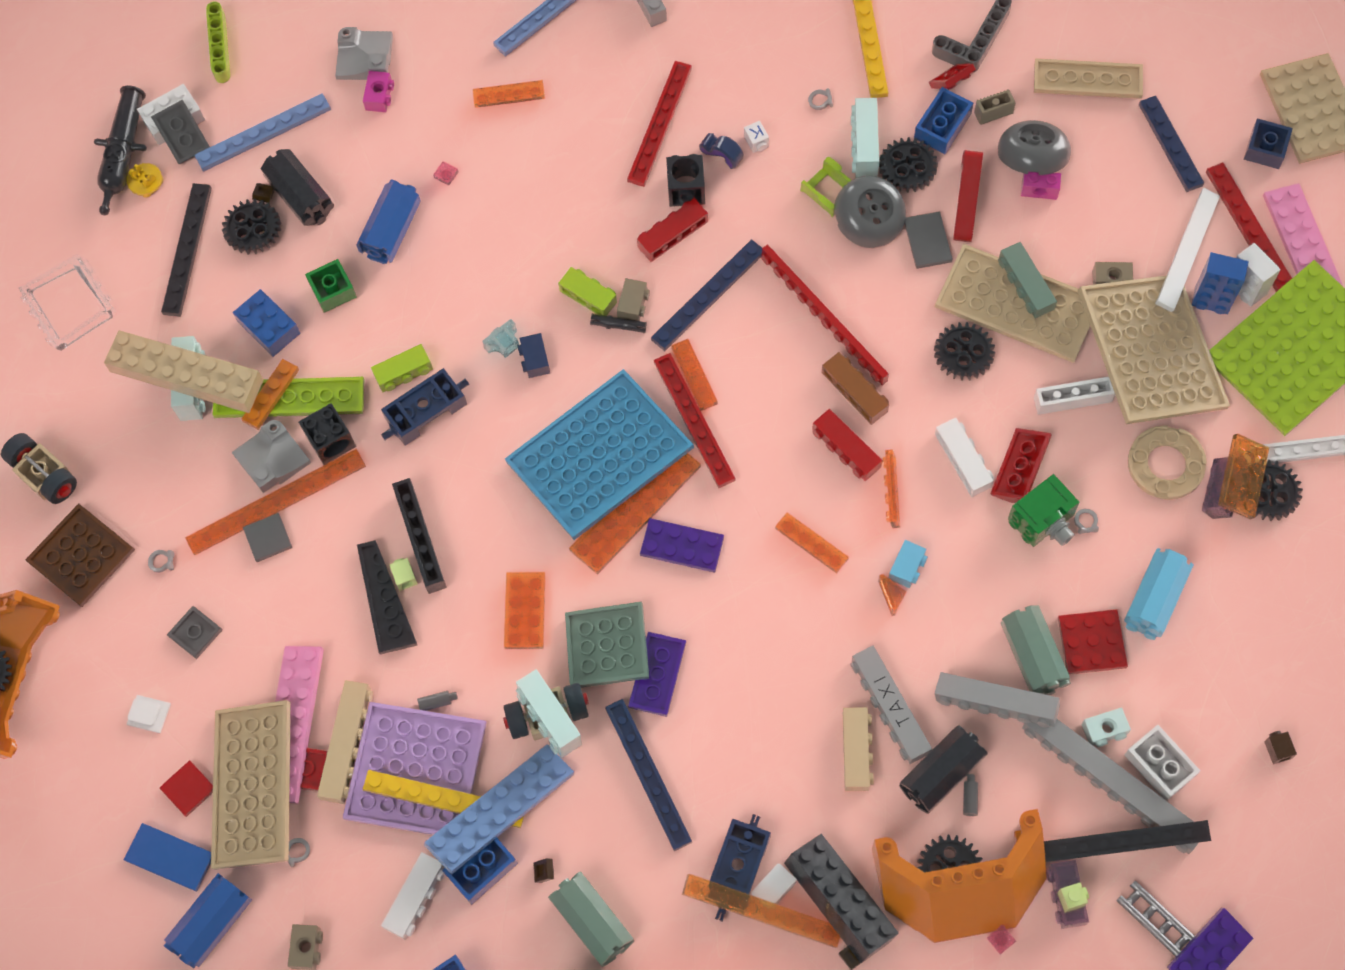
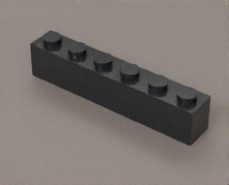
[392,478,447,594]

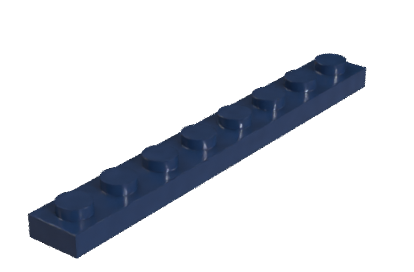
[651,239,762,352]
[605,699,692,852]

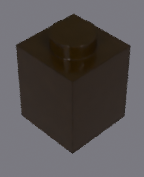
[1264,731,1297,765]

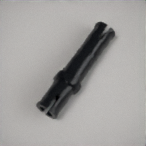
[590,313,647,333]

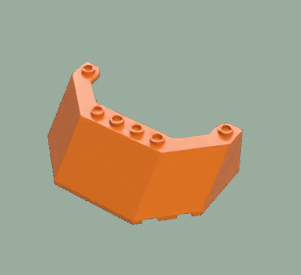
[0,590,60,759]
[872,809,1047,943]

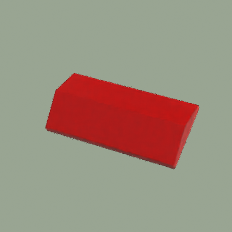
[990,428,1052,503]

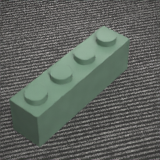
[998,242,1057,319]

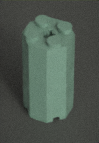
[1000,605,1071,695]
[548,871,635,967]

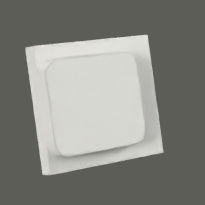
[126,695,171,734]

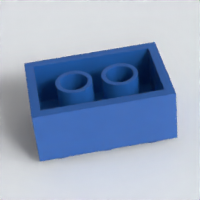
[914,87,974,154]
[232,289,301,357]
[442,838,518,905]

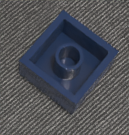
[1243,118,1293,169]

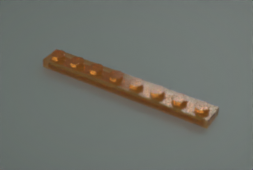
[681,874,840,948]

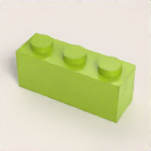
[558,267,617,316]
[370,344,433,393]

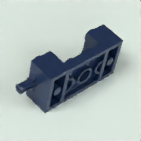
[381,368,470,446]
[704,814,771,922]

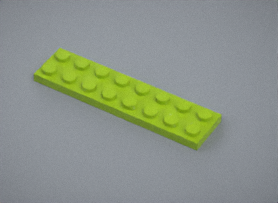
[212,376,365,418]

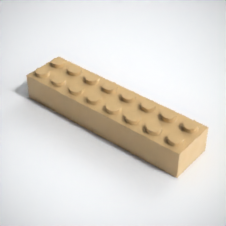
[104,330,263,413]

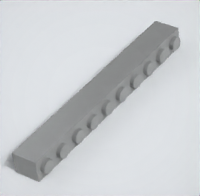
[1022,719,1198,854]

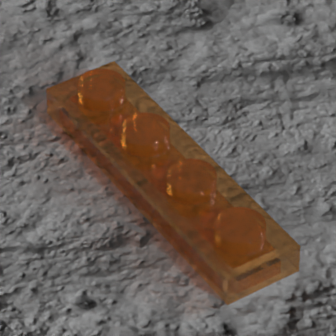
[473,80,545,108]
[671,339,718,411]
[882,449,900,528]
[775,512,849,574]

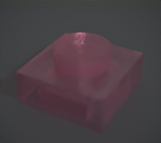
[433,161,459,186]
[987,924,1016,955]

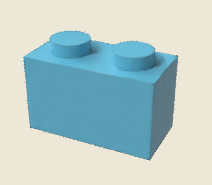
[888,540,928,589]

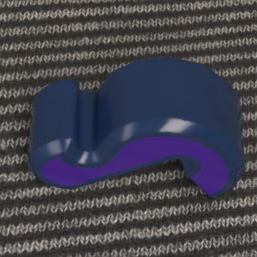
[699,133,744,169]

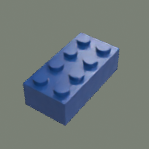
[1191,252,1249,315]

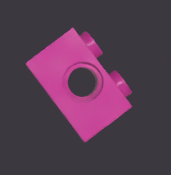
[363,71,394,113]
[1021,171,1061,200]

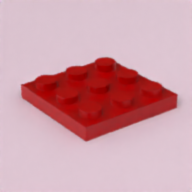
[1058,609,1128,674]

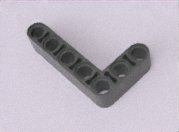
[932,0,1012,72]

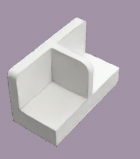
[751,863,797,913]

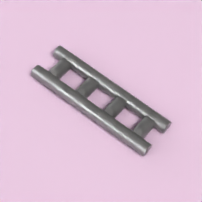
[1116,880,1195,957]

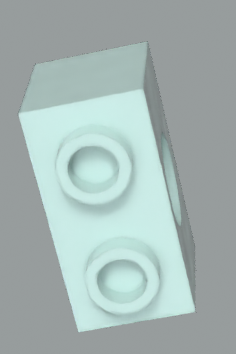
[1081,707,1131,747]

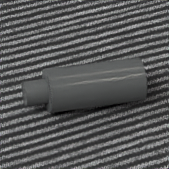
[417,690,458,711]
[963,774,979,816]

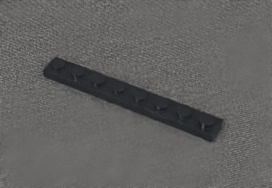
[161,183,212,317]
[1044,820,1212,862]

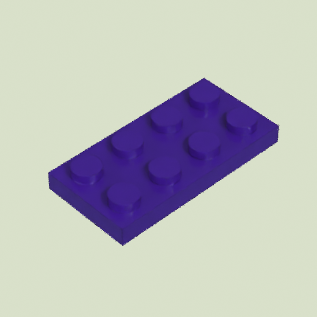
[640,518,724,573]
[628,632,686,717]
[1167,908,1254,970]

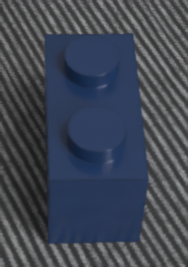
[517,333,550,378]

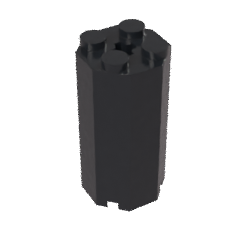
[260,149,334,226]
[899,725,988,814]

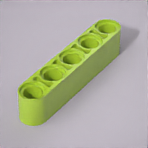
[206,1,230,83]

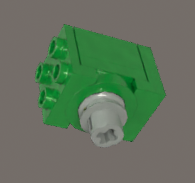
[1008,473,1080,547]

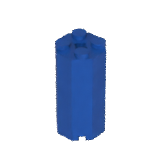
[356,179,421,264]
[163,873,252,969]

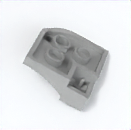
[335,27,393,80]
[232,420,311,493]

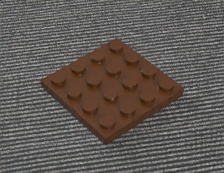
[25,503,135,607]

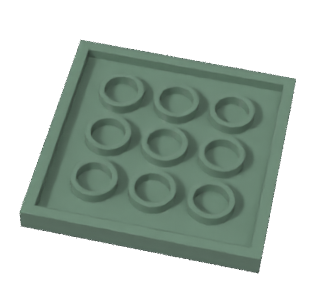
[565,601,649,688]

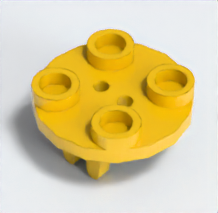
[127,163,164,198]

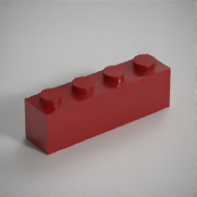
[637,198,708,262]
[812,409,883,481]

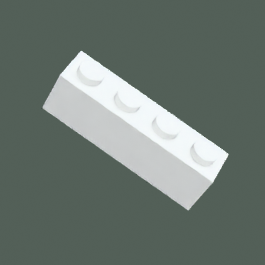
[1033,376,1115,415]
[934,418,994,497]
[381,852,445,940]

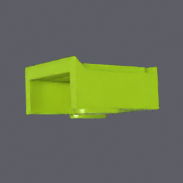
[800,157,851,217]

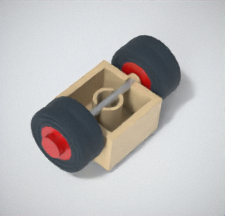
[1,433,77,504]
[503,683,589,741]

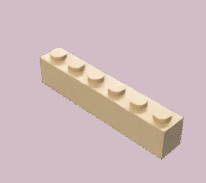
[317,680,373,804]

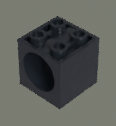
[666,154,705,207]
[298,403,356,466]

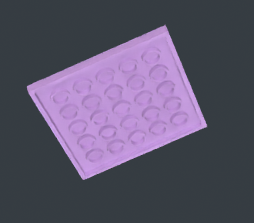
[342,702,487,835]

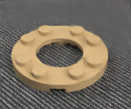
[1128,425,1207,500]

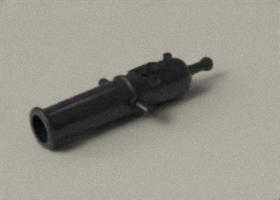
[94,85,147,216]

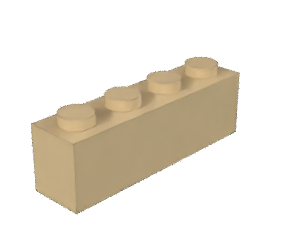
[842,707,874,791]

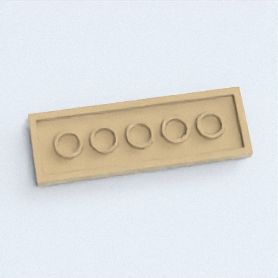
[1033,58,1143,99]

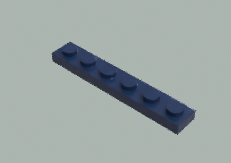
[1139,95,1204,193]

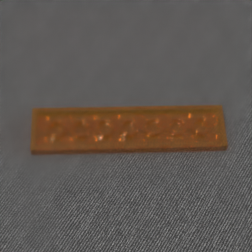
[569,453,701,575]

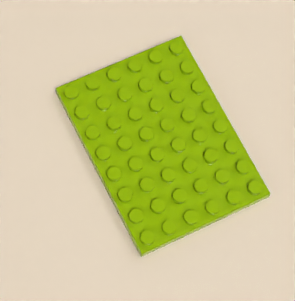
[1204,260,1345,436]

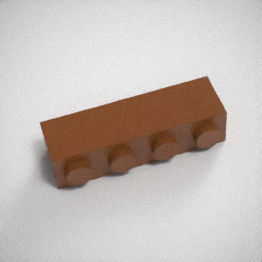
[821,352,889,425]

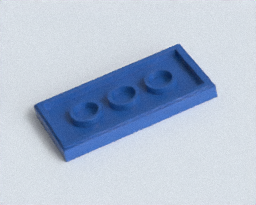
[123,823,211,892]

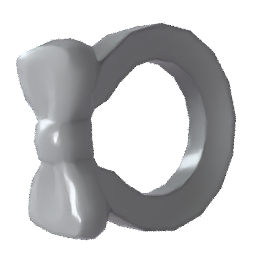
[808,88,833,110]
[1074,508,1099,534]
[148,550,175,573]
[287,838,310,867]

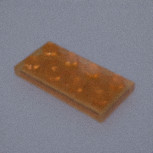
[1218,433,1269,520]
[504,572,546,649]

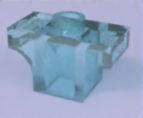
[482,319,519,358]

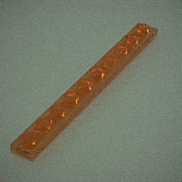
[185,449,366,555]

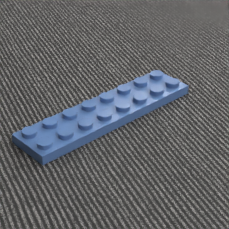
[424,744,574,875]

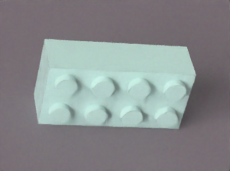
[850,98,879,178]
[171,336,206,421]
[515,669,582,758]

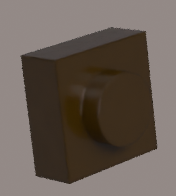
[252,183,274,203]
[533,858,554,883]
[838,946,861,970]

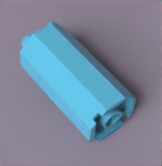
[1124,548,1194,640]

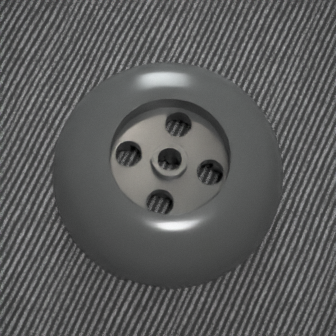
[998,120,1071,175]
[834,176,906,248]

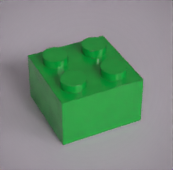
[305,259,357,313]

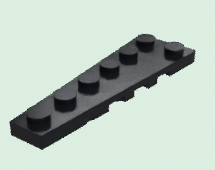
[357,540,418,655]

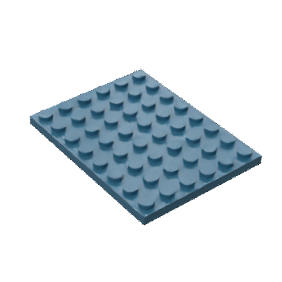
[505,369,694,540]

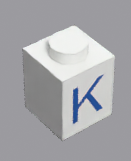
[744,120,769,153]

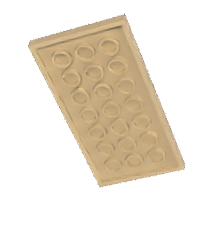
[934,243,1090,363]
[211,700,291,870]

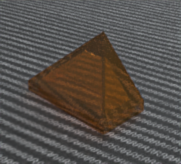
[878,574,907,616]

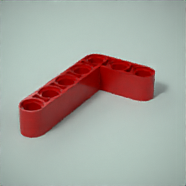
[953,150,983,242]

